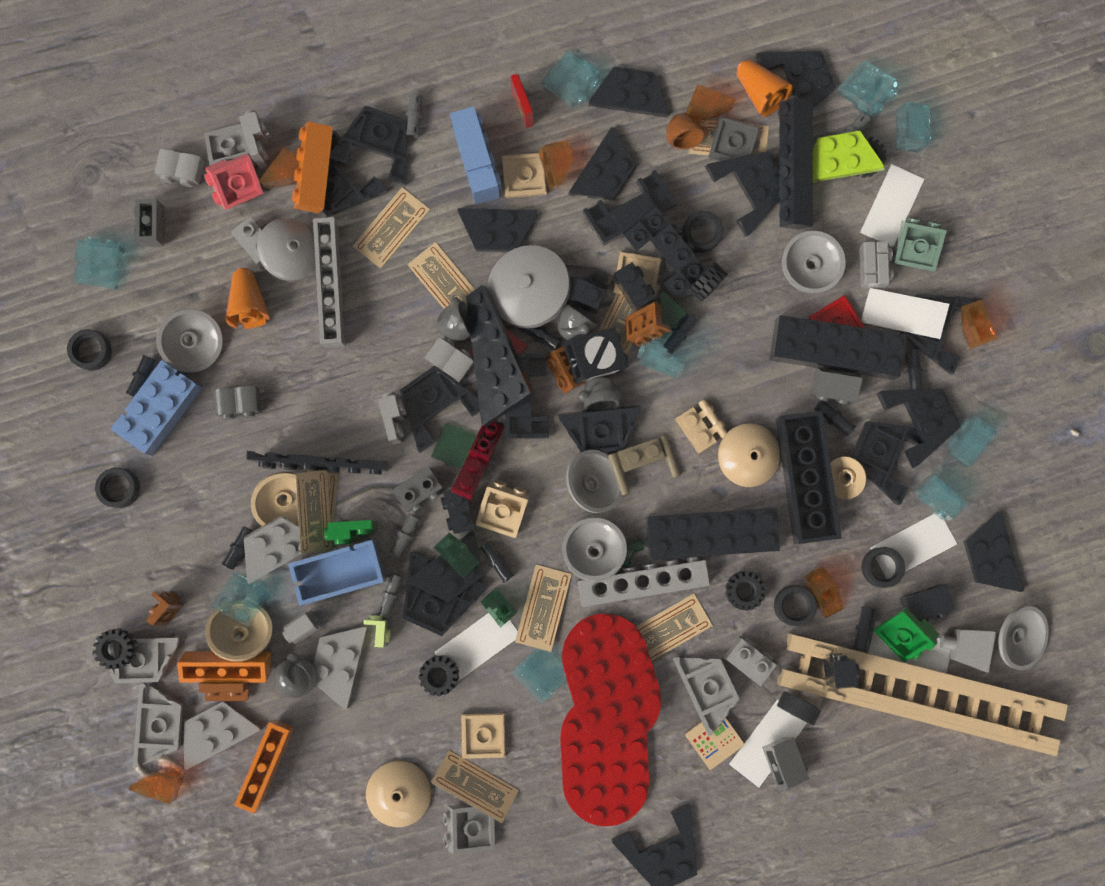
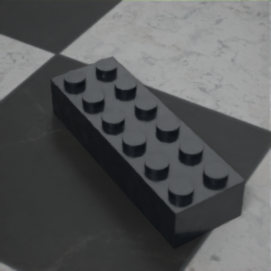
[769,315,906,380]
[775,411,842,544]
[645,508,780,560]

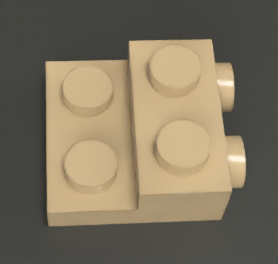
[475,480,530,538]

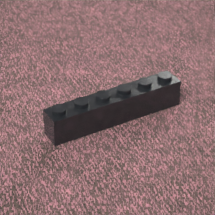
[779,97,813,230]

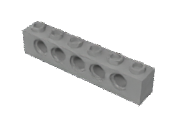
[313,217,346,348]
[577,557,710,607]

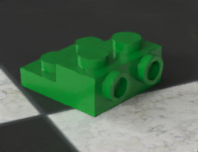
[324,520,378,545]
[874,607,940,663]

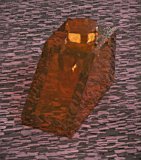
[686,84,736,121]
[538,140,574,191]
[259,147,299,189]
[961,299,998,350]
[804,566,844,619]
[128,767,185,804]

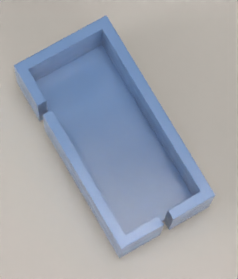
[450,106,502,205]
[111,360,203,456]
[288,540,387,606]

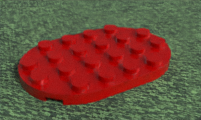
[562,613,661,744]
[560,706,649,827]

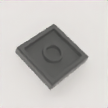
[708,116,760,161]

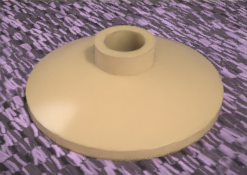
[830,457,867,499]

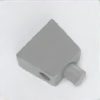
[940,629,996,673]

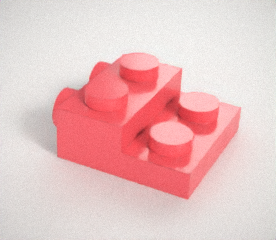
[204,154,264,210]

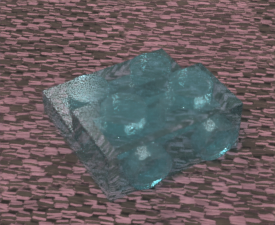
[542,50,600,109]
[837,60,898,118]
[73,236,125,290]
[637,341,685,379]

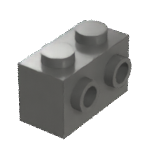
[134,199,164,247]
[811,367,863,404]
[392,467,444,513]
[762,737,809,789]

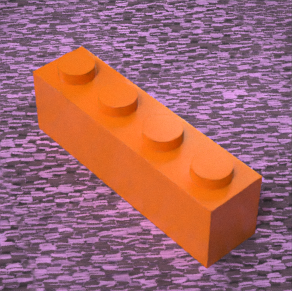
[292,121,333,214]
[177,651,272,683]
[234,719,295,814]

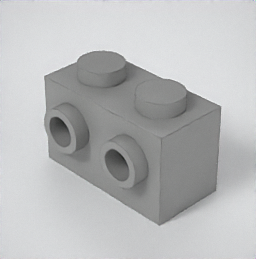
[231,217,264,269]
[723,637,776,686]

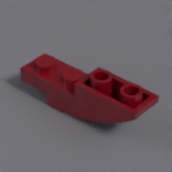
[451,422,505,500]

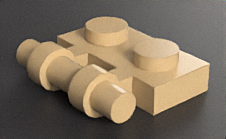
[675,399,727,454]

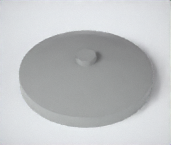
[487,245,571,328]

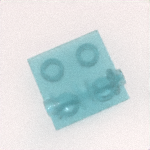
[210,572,271,627]
[511,648,566,704]

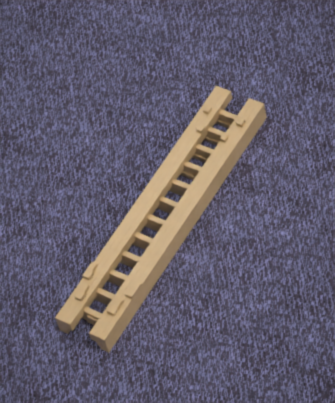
[777,633,1068,756]

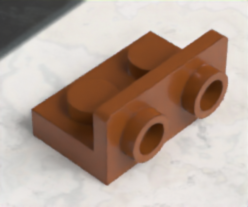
[625,302,671,346]
[546,346,588,394]
[146,591,184,626]
[199,682,249,701]

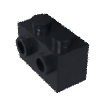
[613,262,655,313]
[441,490,476,534]
[900,584,955,622]
[823,653,860,689]

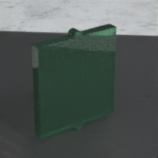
[431,423,476,469]

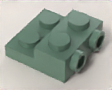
[893,217,947,272]

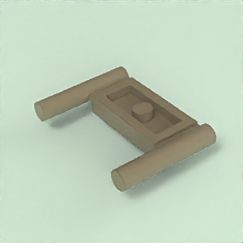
[608,436,680,496]

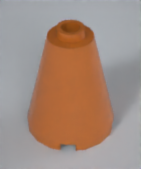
[736,59,793,117]
[226,268,270,329]

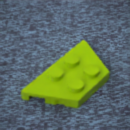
[813,131,885,182]

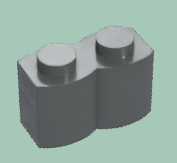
[213,386,261,420]

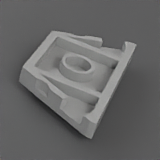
[244,515,301,584]
[313,627,368,709]
[95,637,180,683]
[673,657,739,736]
[133,682,184,768]
[184,701,262,771]

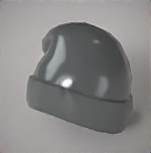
[437,297,471,341]
[558,304,598,340]
[578,377,622,411]
[274,652,318,698]

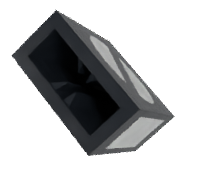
[563,327,629,384]

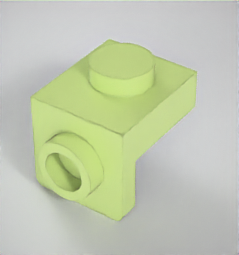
[364,615,391,647]

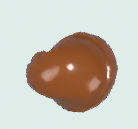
[666,113,709,149]

